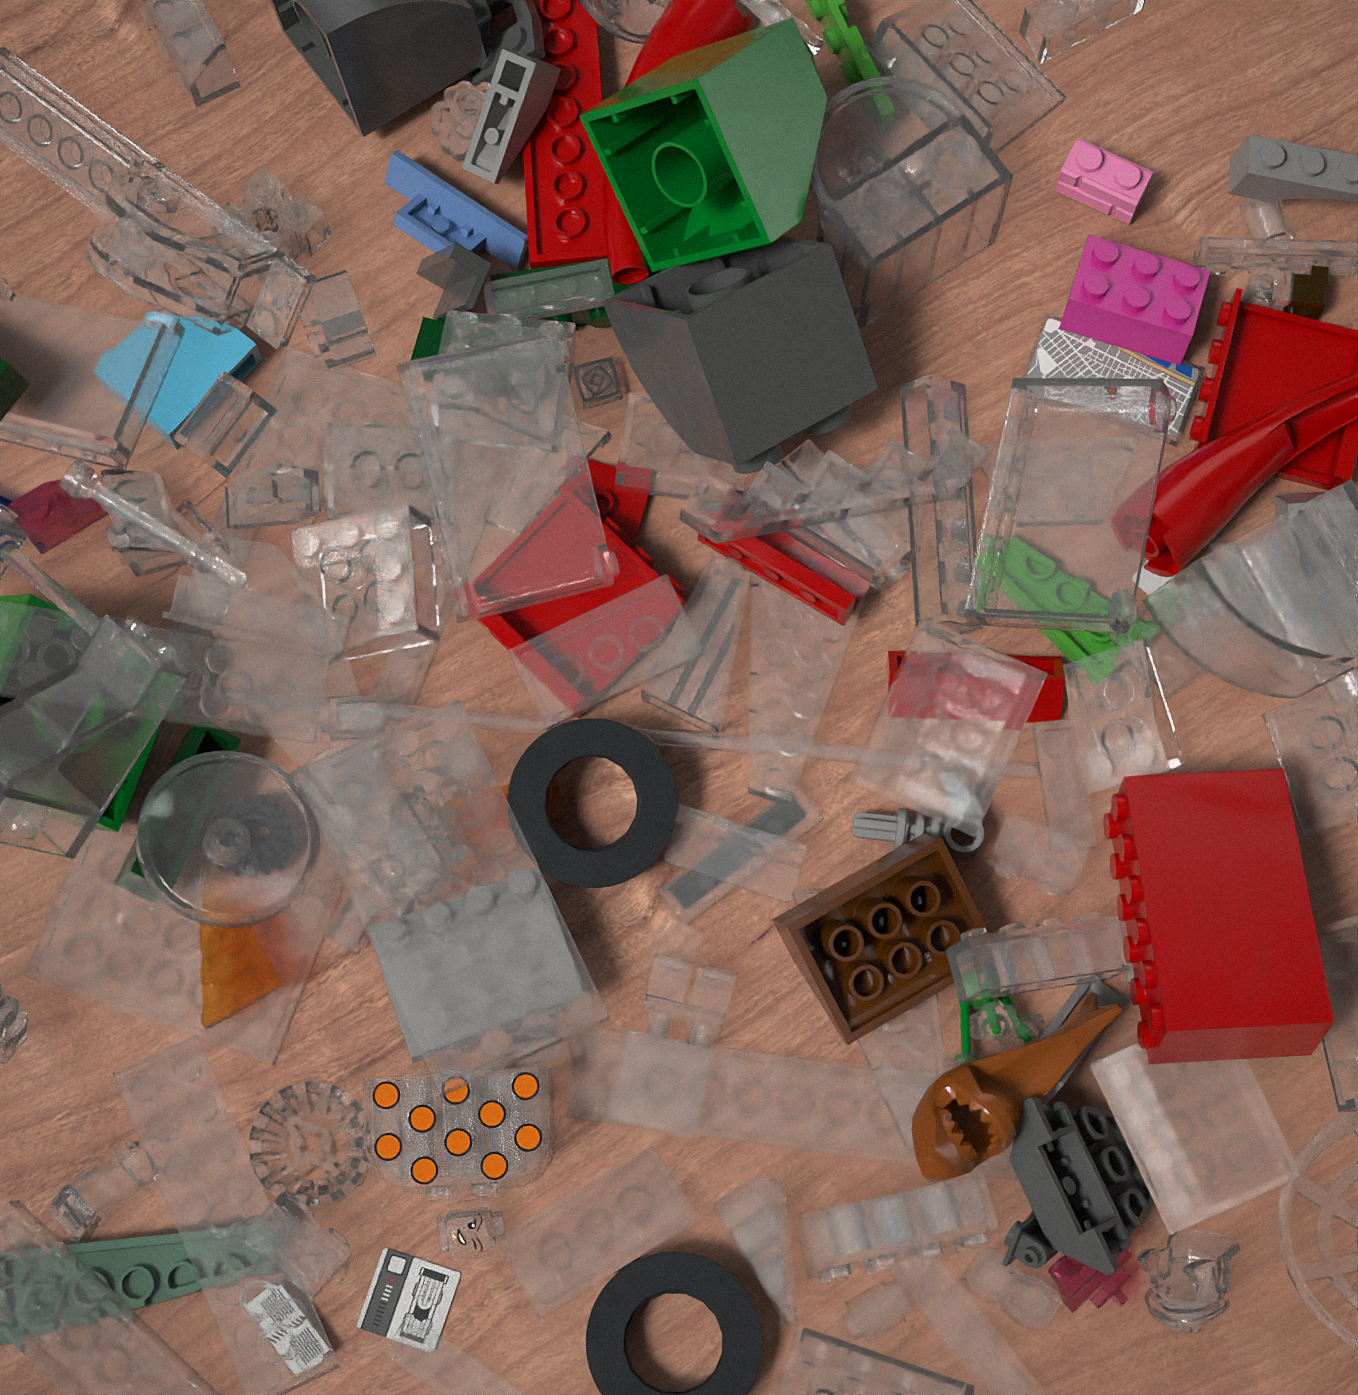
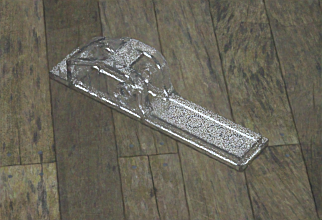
[0,47,317,350]

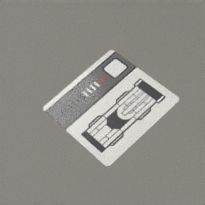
[357,1248,460,1353]

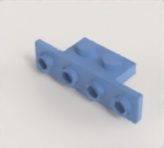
[384,151,528,271]

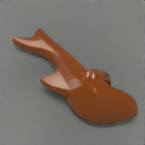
[911,993,1122,1184]

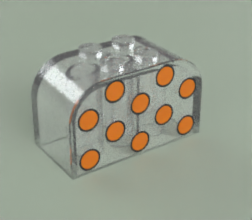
[363,1066,556,1202]

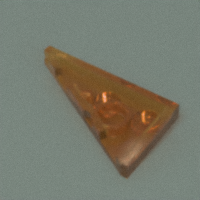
[199,849,284,1030]

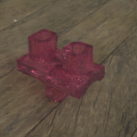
[1048,1249,1132,1313]

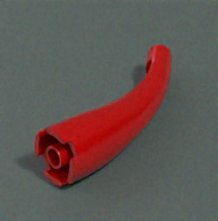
[603,0,753,285]
[1112,372,1358,577]

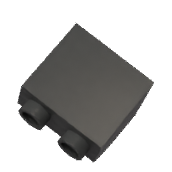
[270,0,492,137]
[602,236,878,474]

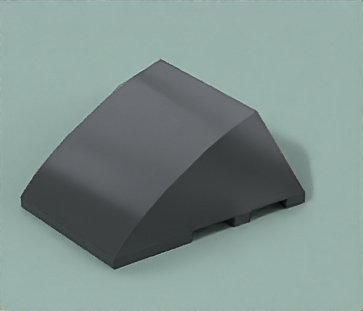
[1009,1097,1159,1275]

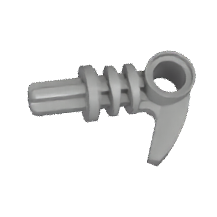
[852,771,984,861]

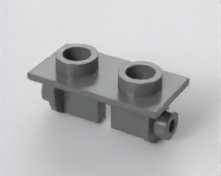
[1002,1211,1058,1268]

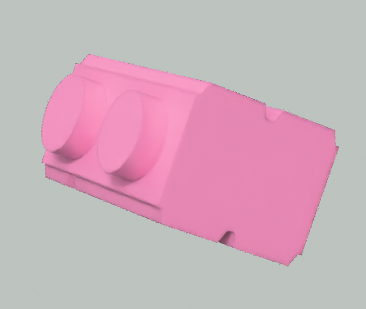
[1055,138,1153,224]

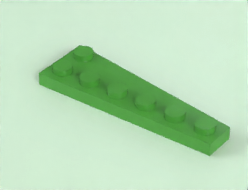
[806,0,895,133]

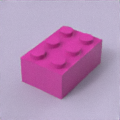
[1059,235,1210,365]

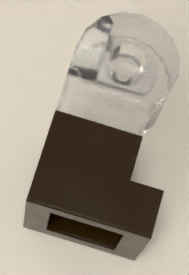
[1243,265,1329,320]

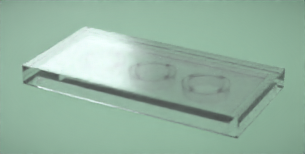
[508,574,705,731]

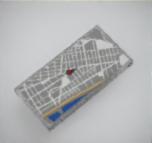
[1017,313,1205,447]

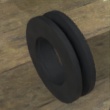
[507,719,678,888]
[586,1251,763,1395]

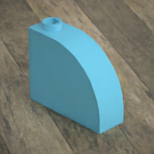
[95,315,263,449]

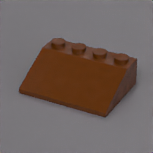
[772,833,1001,1045]

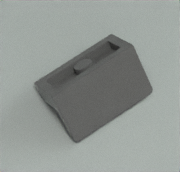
[416,243,492,319]

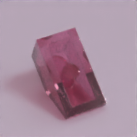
[8,474,115,555]

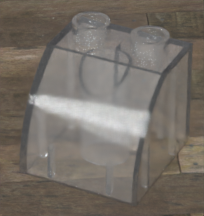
[1142,479,1358,706]

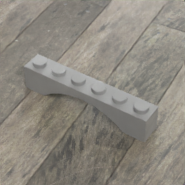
[1228,134,1358,203]

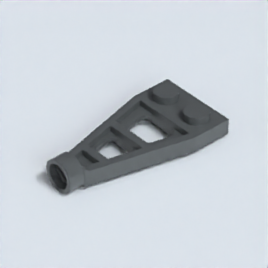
[471,0,545,90]

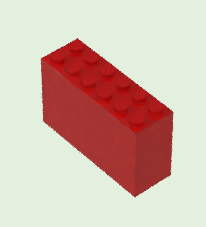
[1103,769,1334,1064]

